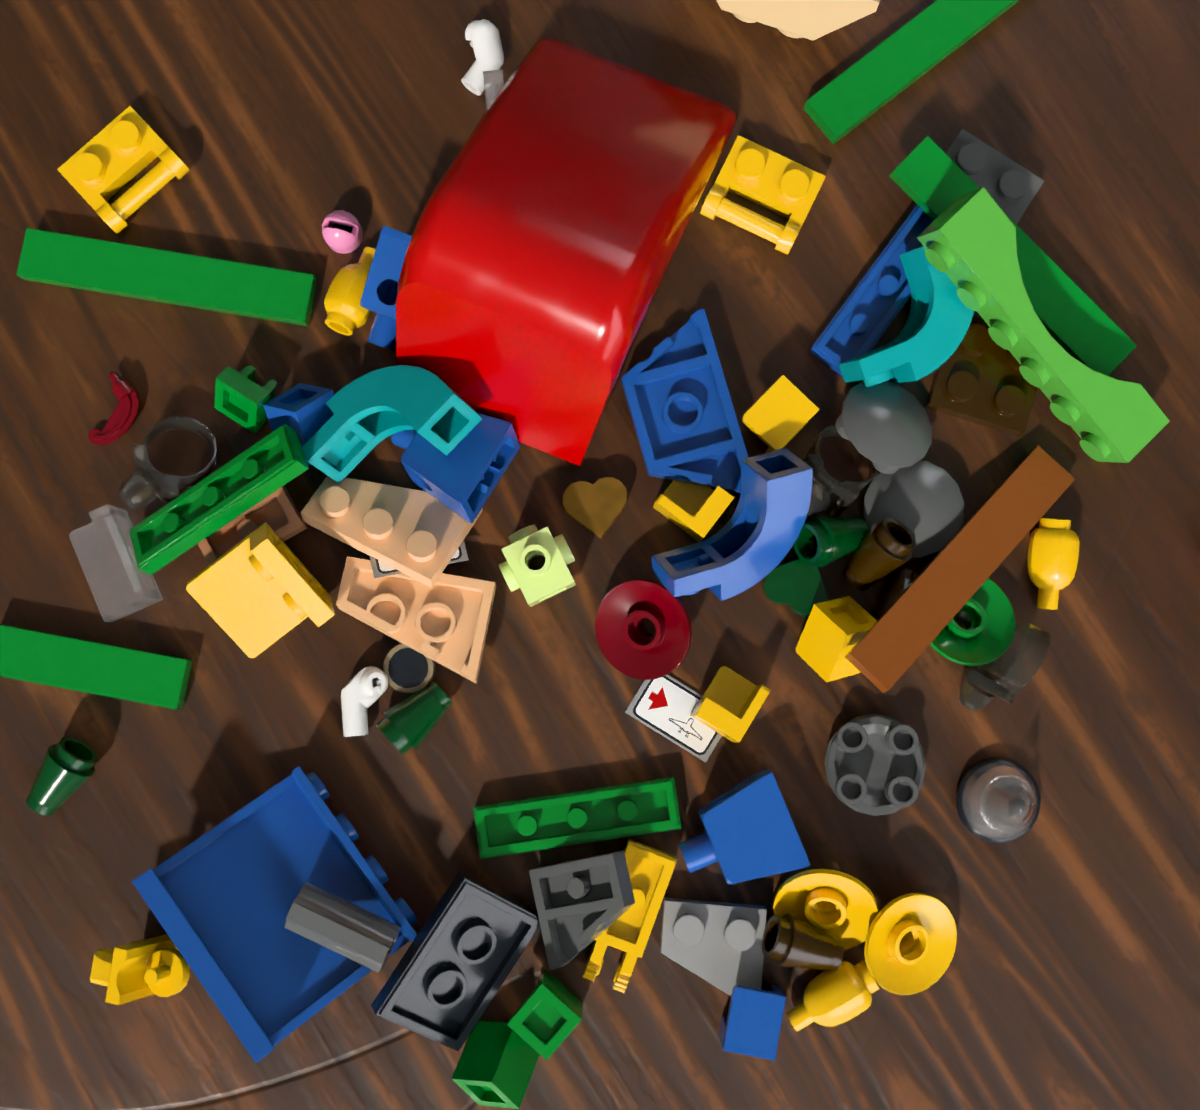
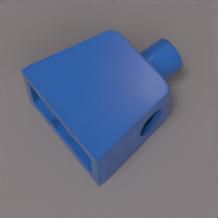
[360,225,412,352]
[391,413,521,524]
[678,768,810,884]

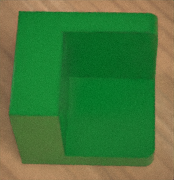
[507,970,583,1061]
[451,1021,540,1109]

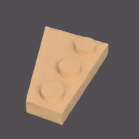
[301,476,483,588]
[336,556,496,684]

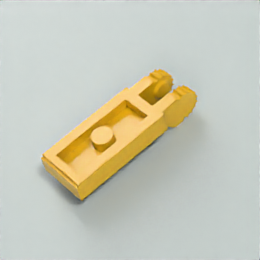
[583,839,677,993]

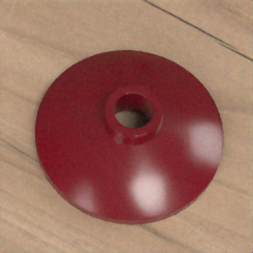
[595,579,692,680]

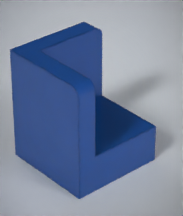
[263,383,334,465]
[718,983,786,1061]

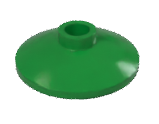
[930,578,1016,666]

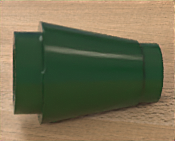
[793,517,869,567]
[376,681,453,755]
[26,737,98,816]

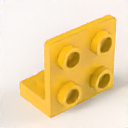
[186,522,335,658]

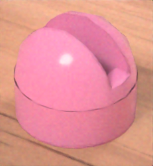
[322,210,363,254]

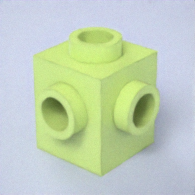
[499,524,576,607]

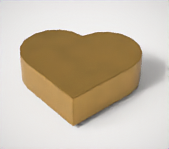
[563,477,627,539]

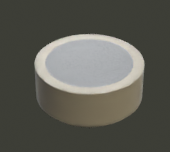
[383,644,436,693]

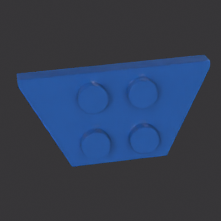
[621,309,749,493]

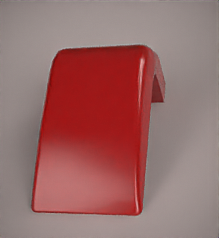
[396,37,737,466]

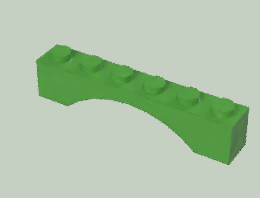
[916,187,1170,463]

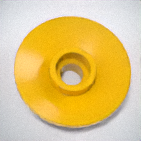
[773,869,878,950]
[864,893,957,995]

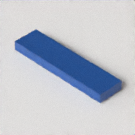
[809,205,933,377]

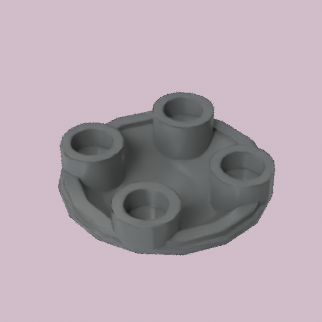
[835,381,932,474]
[863,461,964,558]
[824,714,926,816]

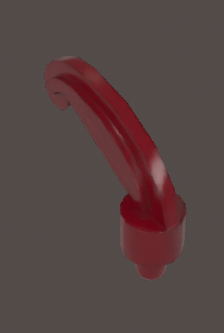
[88,372,140,446]

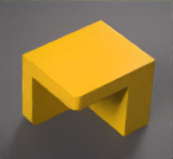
[742,375,819,453]
[653,481,734,542]
[796,596,877,682]
[690,666,771,743]

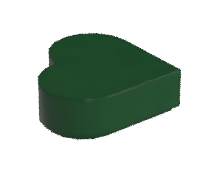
[762,559,827,617]

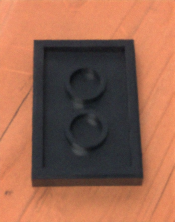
[371,871,540,1052]

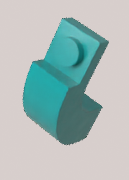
[839,246,974,387]
[302,365,483,484]

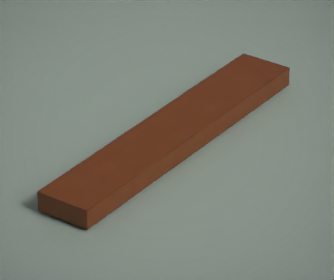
[845,445,1075,693]

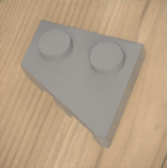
[660,897,767,996]

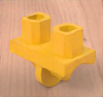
[90,934,190,1005]

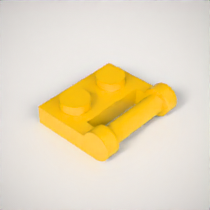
[57,106,190,234]
[700,135,826,255]

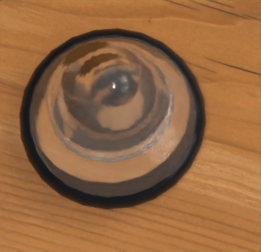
[956,757,1041,844]

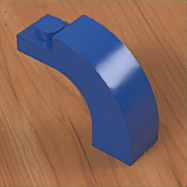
[651,448,813,601]

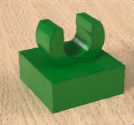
[214,365,277,434]

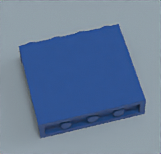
[131,766,418,1063]

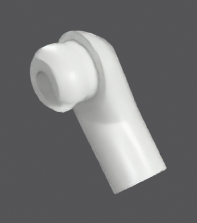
[461,19,504,96]
[341,666,389,737]

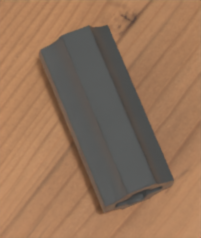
[284,882,401,973]

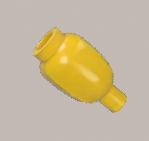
[324,247,376,336]
[1027,518,1080,610]
[786,961,880,1032]

